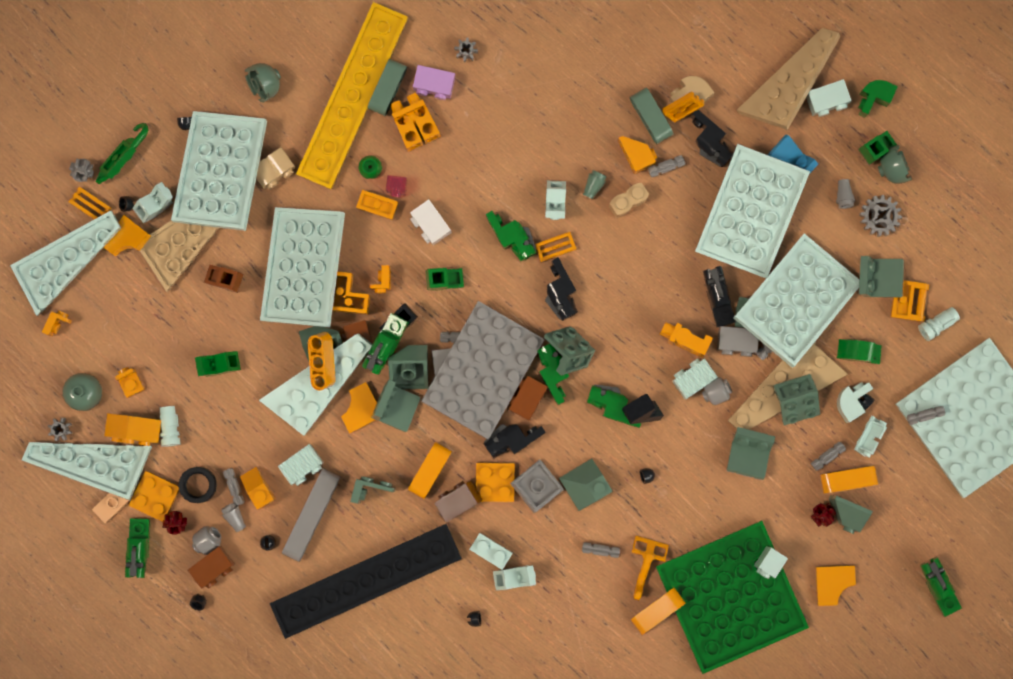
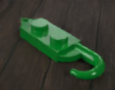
[95,123,149,184]

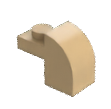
[669,76,715,103]

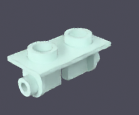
[854,415,887,458]

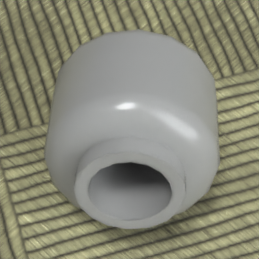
[702,377,732,405]
[192,526,221,555]

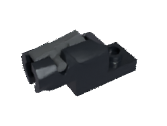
[691,110,734,167]
[545,257,578,321]
[703,266,735,328]
[483,424,546,458]

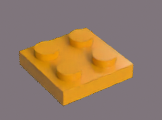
[476,463,515,502]
[128,471,179,522]

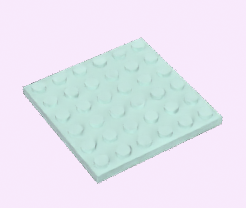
[895,338,1013,498]

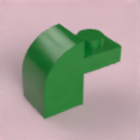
[858,80,898,118]
[858,131,897,165]
[425,268,464,291]
[837,339,882,364]
[195,351,241,377]

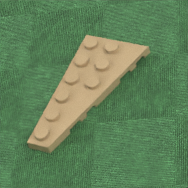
[737,28,840,130]
[140,221,219,292]
[728,343,847,430]

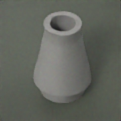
[836,179,855,209]
[221,502,246,532]

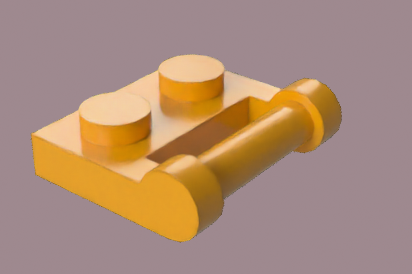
[890,280,930,323]

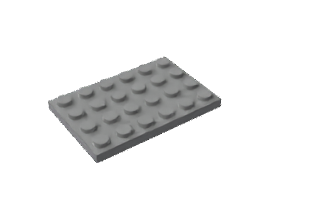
[421,301,545,440]

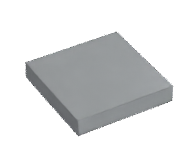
[510,460,564,513]

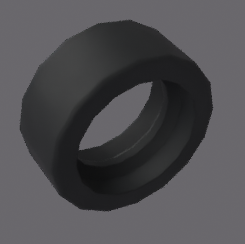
[178,467,217,503]

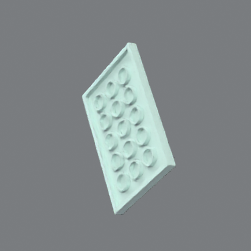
[171,111,267,231]
[695,143,810,278]
[260,207,345,328]
[734,234,860,368]

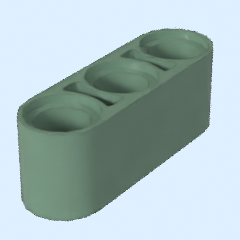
[368,59,407,116]
[629,88,674,144]

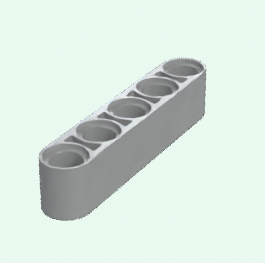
[282,468,341,562]

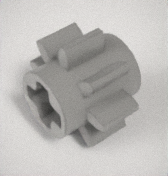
[454,38,478,63]
[69,158,94,182]
[48,418,73,441]

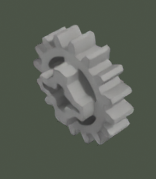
[859,195,902,237]

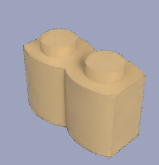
[256,147,296,190]
[609,183,649,218]

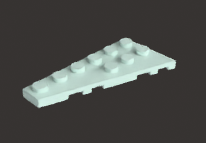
[10,211,121,316]
[259,333,372,436]
[22,442,152,501]

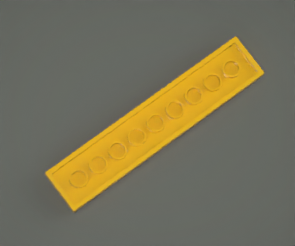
[296,2,408,190]

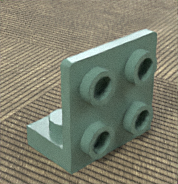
[859,256,904,298]
[544,326,595,376]
[773,374,820,425]
[371,380,420,432]
[727,427,775,480]
[350,476,396,504]

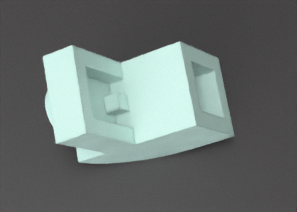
[545,180,566,220]
[133,182,173,223]
[837,382,873,423]
[493,565,536,590]

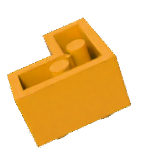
[332,272,370,315]
[104,413,161,446]

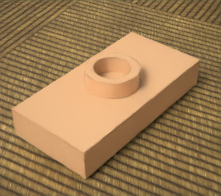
[92,493,133,524]

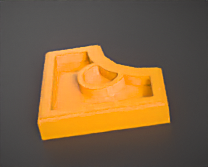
[104,215,151,257]
[341,382,377,434]
[815,565,856,606]

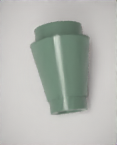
[583,170,607,199]

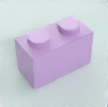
[413,65,455,100]

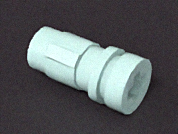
[918,307,960,341]
[160,406,181,447]

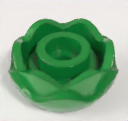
[358,155,382,179]

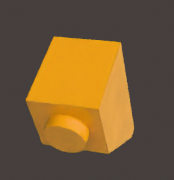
[618,136,657,175]
[240,467,276,510]

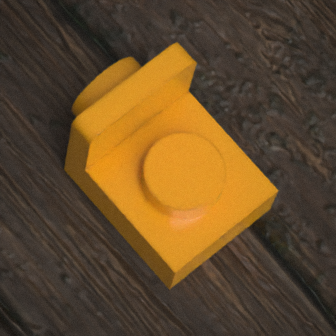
[370,265,391,294]
[42,310,72,336]
[115,367,145,398]

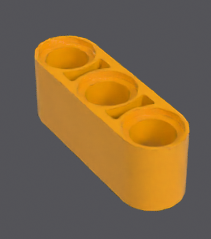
[308,332,336,391]
[408,442,452,499]
[820,465,878,494]
[630,588,686,635]

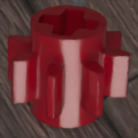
[811,503,836,527]
[162,511,187,535]

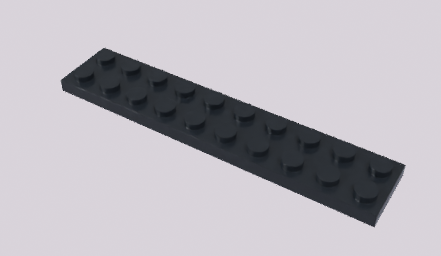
[269,523,462,639]

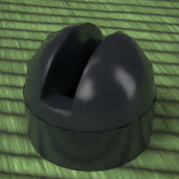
[177,117,192,130]
[119,196,135,212]
[858,394,875,410]
[640,468,655,484]
[260,535,276,551]
[190,594,206,611]
[467,611,481,627]

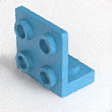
[768,134,818,174]

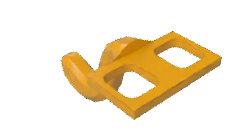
[632,536,669,601]

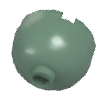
[245,63,281,103]
[878,144,912,184]
[63,373,102,411]

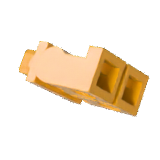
[391,93,441,152]
[659,322,713,358]

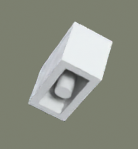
[410,199,452,245]

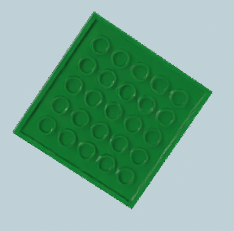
[655,520,809,674]

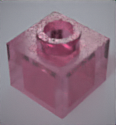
[386,175,408,198]

